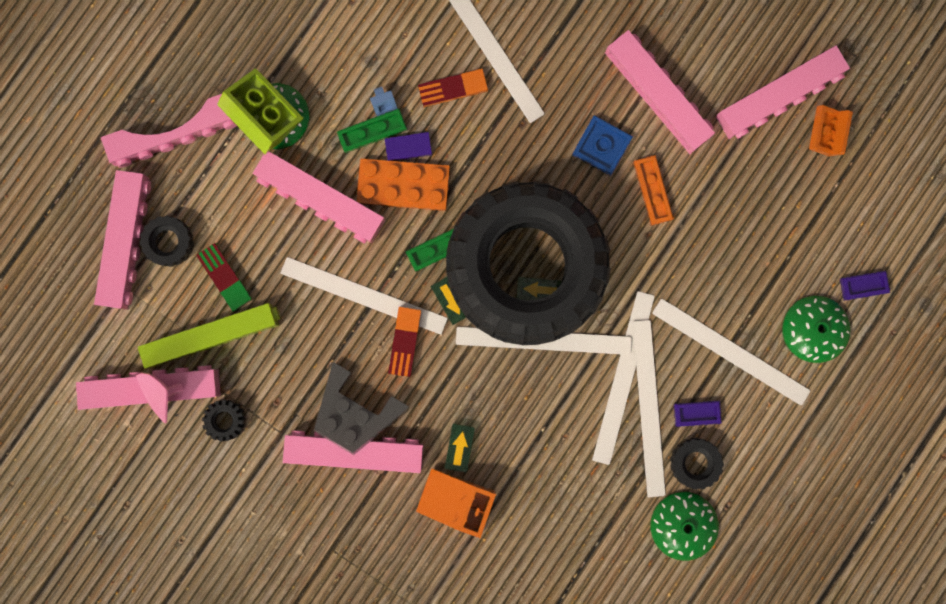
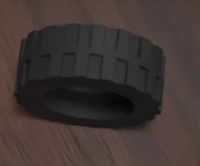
[140,216,194,267]
[670,438,724,490]

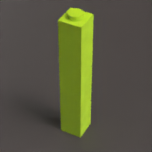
[138,303,281,369]

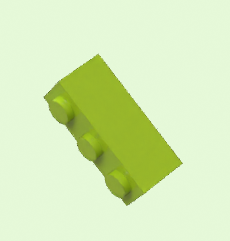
[217,68,303,154]

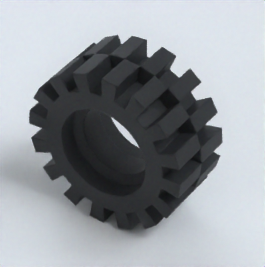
[202,400,247,442]

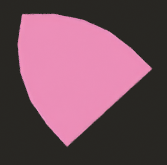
[136,373,183,424]

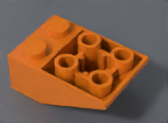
[416,468,496,539]

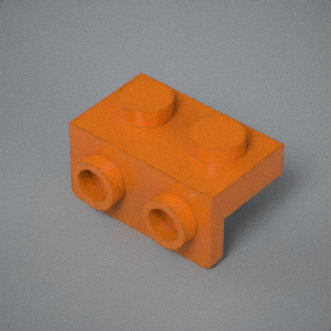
[809,105,853,156]

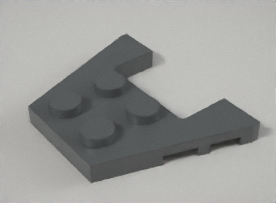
[314,363,409,455]

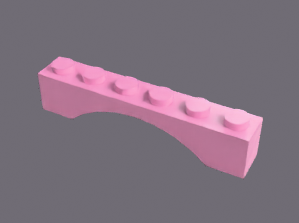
[101,94,237,168]

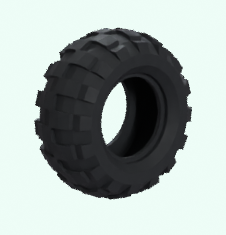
[446,181,611,346]

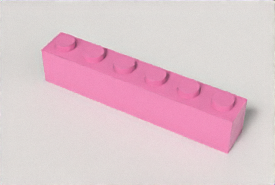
[605,30,715,154]
[716,46,850,139]
[253,152,386,244]
[94,170,151,310]
[76,365,221,410]
[283,430,424,473]

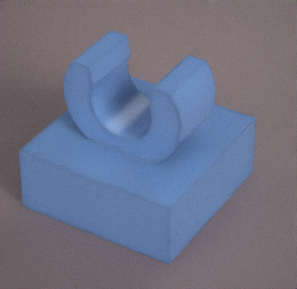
[370,86,398,116]

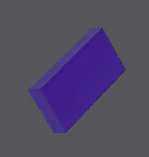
[384,132,432,161]
[840,271,890,301]
[673,401,722,427]

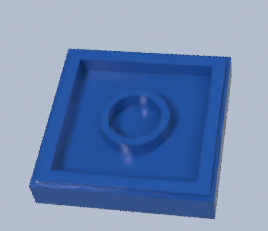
[572,115,633,176]

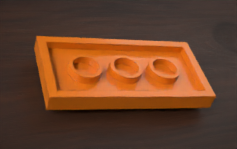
[356,158,450,211]

